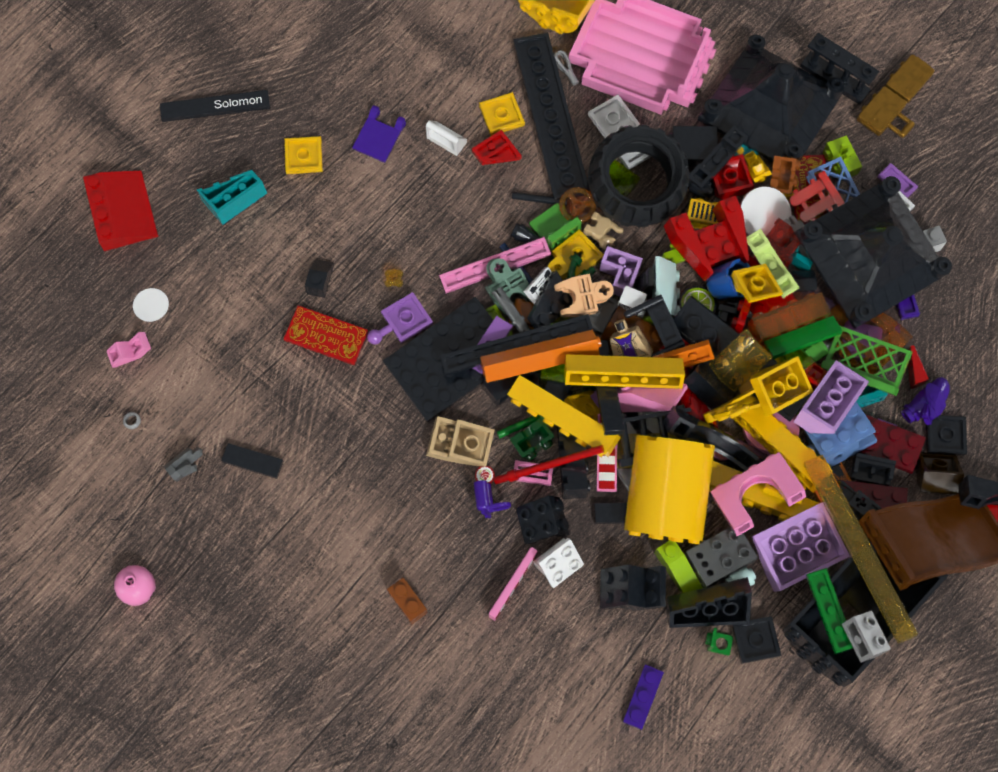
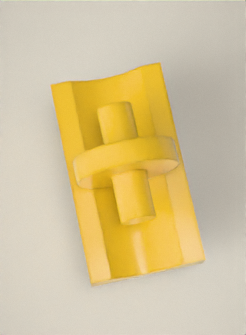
[744,151,772,183]

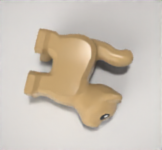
[583,212,624,250]

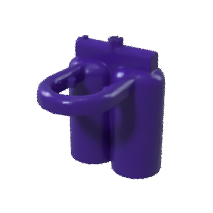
[473,480,511,519]

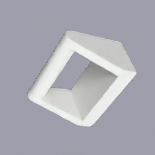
[426,121,467,156]

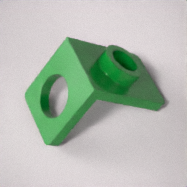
[705,627,733,656]

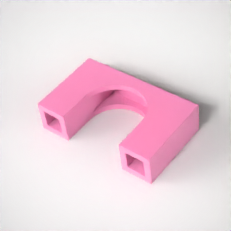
[710,452,806,536]

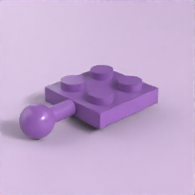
[367,292,433,345]

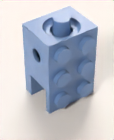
[804,402,877,467]

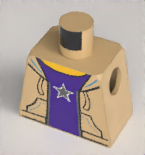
[610,319,653,357]

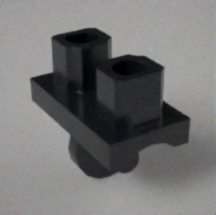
[716,297,753,330]

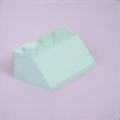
[652,256,680,319]

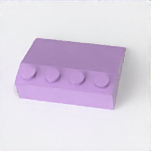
[752,502,850,592]

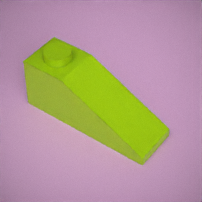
[654,540,703,593]

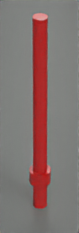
[494,445,604,485]

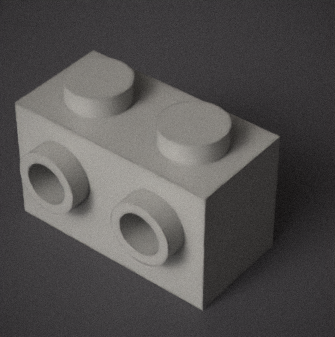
[842,611,891,662]

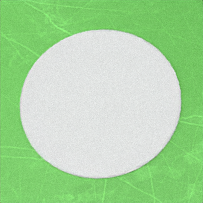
[133,288,169,322]

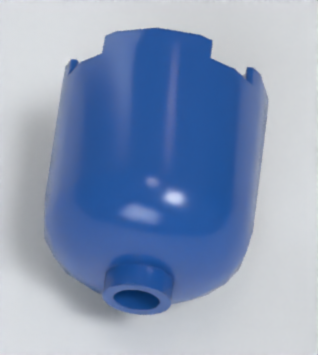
[706,259,751,300]

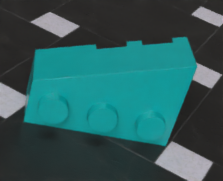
[197,170,267,225]

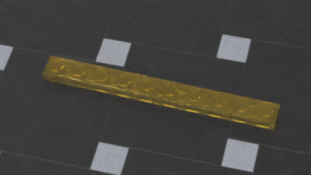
[804,455,918,644]

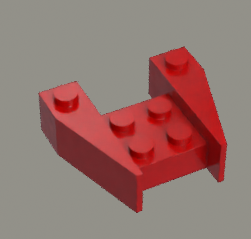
[663,196,749,281]

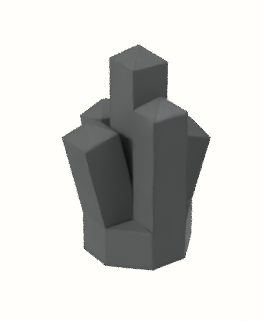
[164,447,203,482]

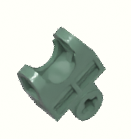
[485,258,531,316]

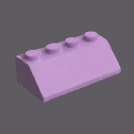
[794,360,869,434]

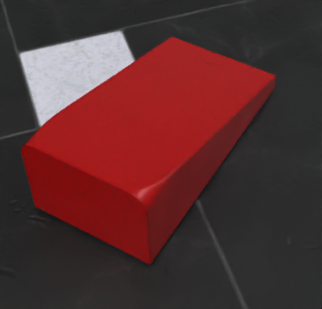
[908,345,929,389]

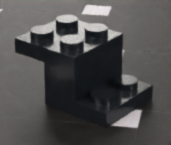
[600,564,666,611]

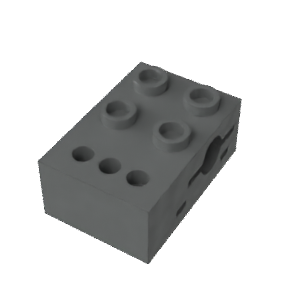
[684,527,758,588]

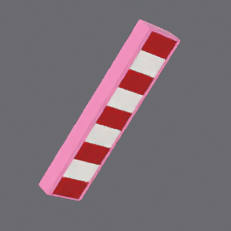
[597,414,617,492]
[489,547,538,621]

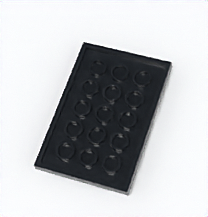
[383,296,493,423]

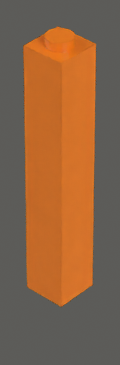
[480,330,601,383]

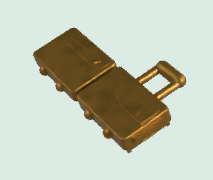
[857,55,935,138]

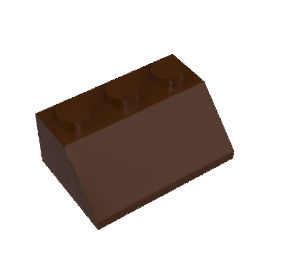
[600,306,663,354]

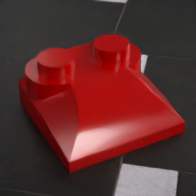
[712,154,754,199]

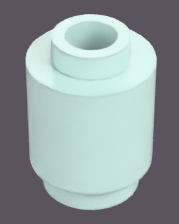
[725,566,756,586]

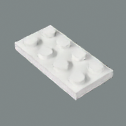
[588,95,652,170]

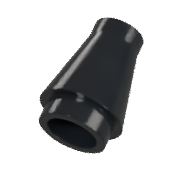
[510,223,539,243]

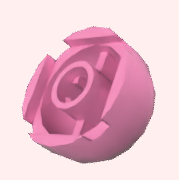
[114,565,156,606]

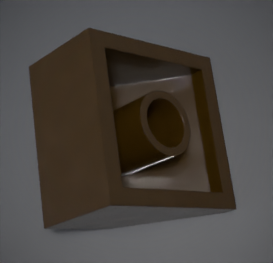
[917,452,964,495]

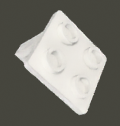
[533,538,584,588]

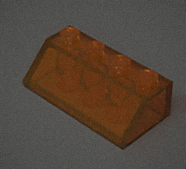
[748,292,831,347]

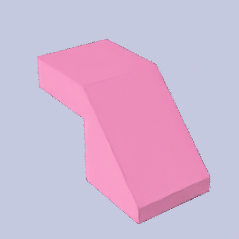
[107,332,151,368]

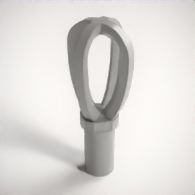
[554,50,579,86]

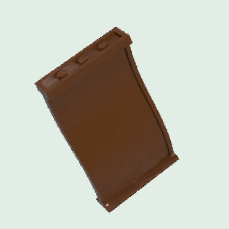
[858,494,998,590]

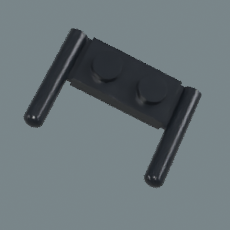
[624,294,685,357]

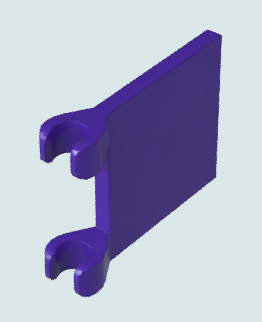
[352,105,406,163]

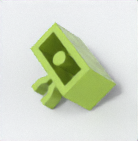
[823,136,862,179]

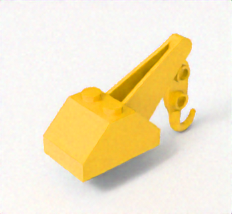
[703,356,814,423]

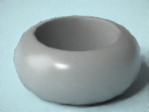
[123,412,141,429]

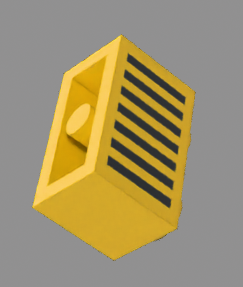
[687,198,718,229]

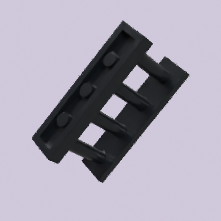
[800,33,879,105]
[617,405,691,467]

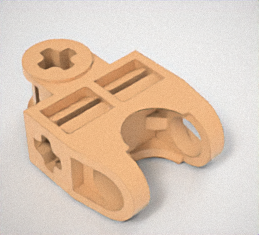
[554,274,614,317]

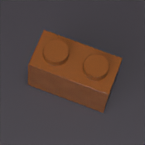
[387,578,428,625]

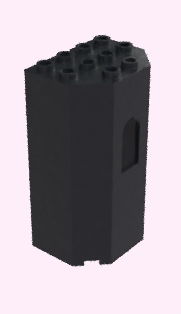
[782,537,949,687]

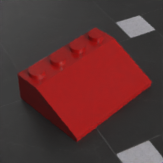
[83,170,159,251]

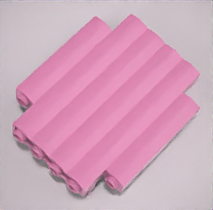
[569,0,716,115]

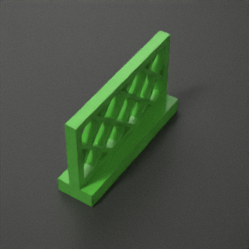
[821,326,913,396]

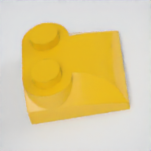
[731,264,783,303]

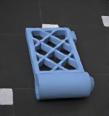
[806,157,860,213]

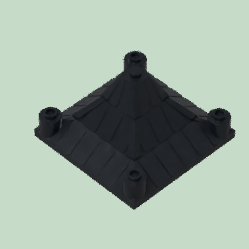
[698,35,845,162]
[794,176,952,329]

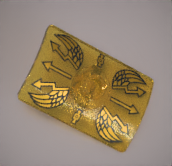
[709,330,772,391]

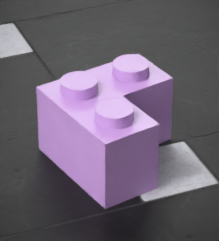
[600,246,643,297]

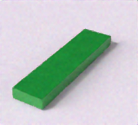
[764,316,842,359]
[806,568,853,654]

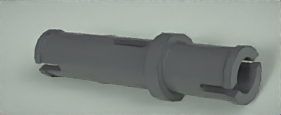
[492,287,531,333]

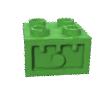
[529,203,582,251]

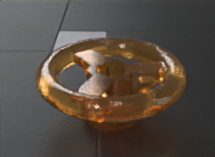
[559,187,596,223]

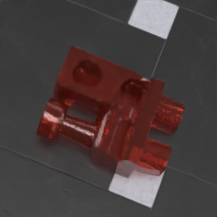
[753,218,802,269]

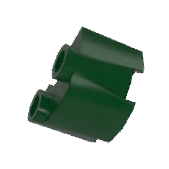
[510,418,554,461]

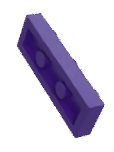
[623,665,664,730]

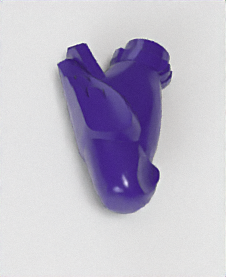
[901,377,950,425]

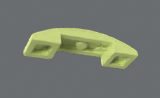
[746,228,799,298]

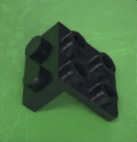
[517,496,570,544]

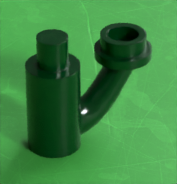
[567,254,596,280]

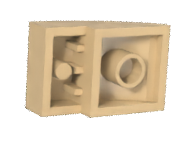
[426,416,495,467]

